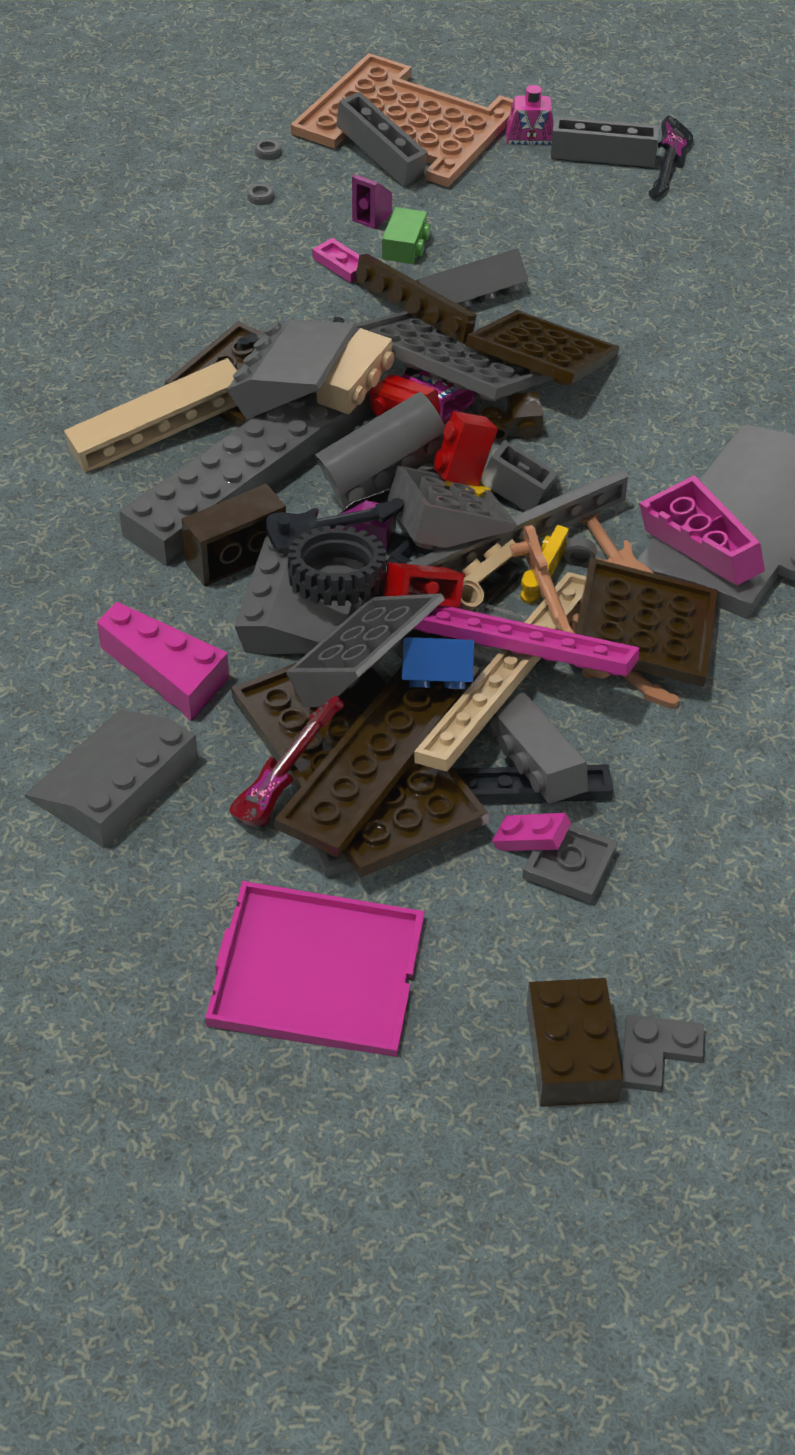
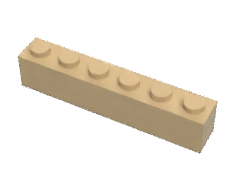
[64,358,237,472]

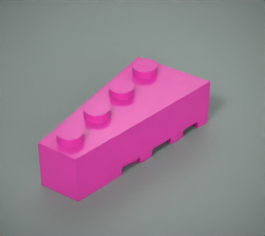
[639,475,765,586]
[97,602,230,721]

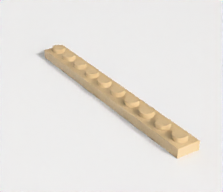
[414,572,586,772]

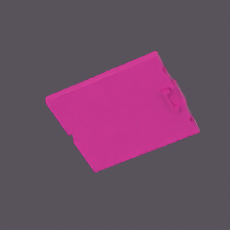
[205,881,425,1057]

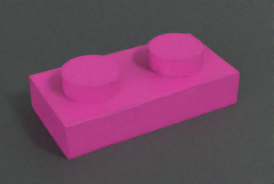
[312,238,359,283]
[492,813,571,851]

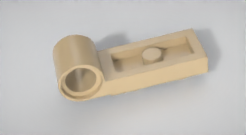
[449,539,516,611]

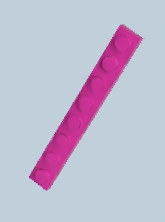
[413,606,639,676]

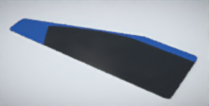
[338,489,390,515]

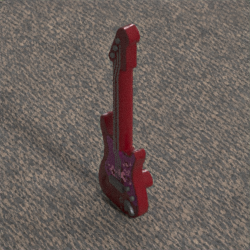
[229,696,343,827]

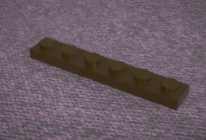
[355,254,477,344]

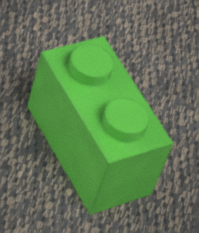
[382,207,431,264]

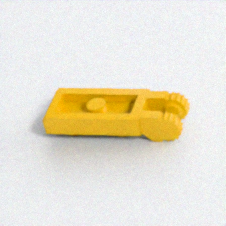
[520,525,569,605]

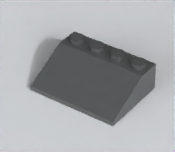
[227,319,357,419]
[387,465,517,549]
[234,535,366,654]
[286,594,445,707]
[25,710,198,848]

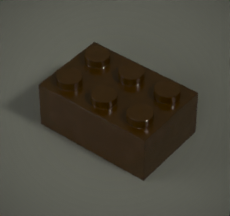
[181,484,286,587]
[526,978,623,1107]

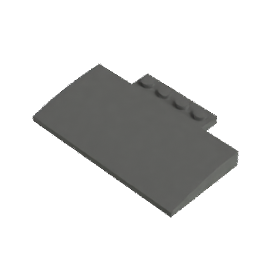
[637,424,795,620]

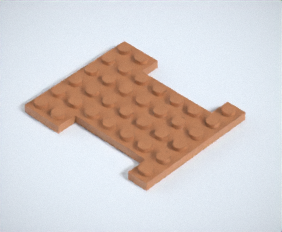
[290,53,513,187]

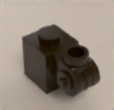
[481,392,543,441]

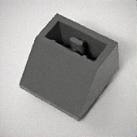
[480,440,559,511]

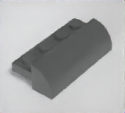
[315,392,445,510]

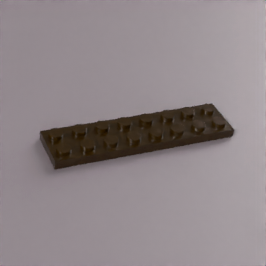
[274,665,480,858]

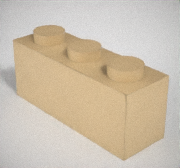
[317,328,395,414]

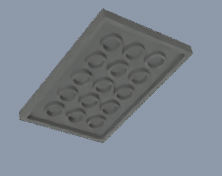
[351,311,554,401]

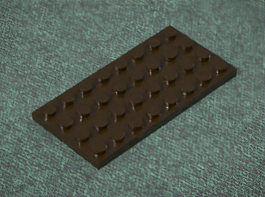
[231,663,489,877]

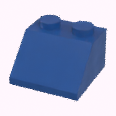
[402,637,474,689]

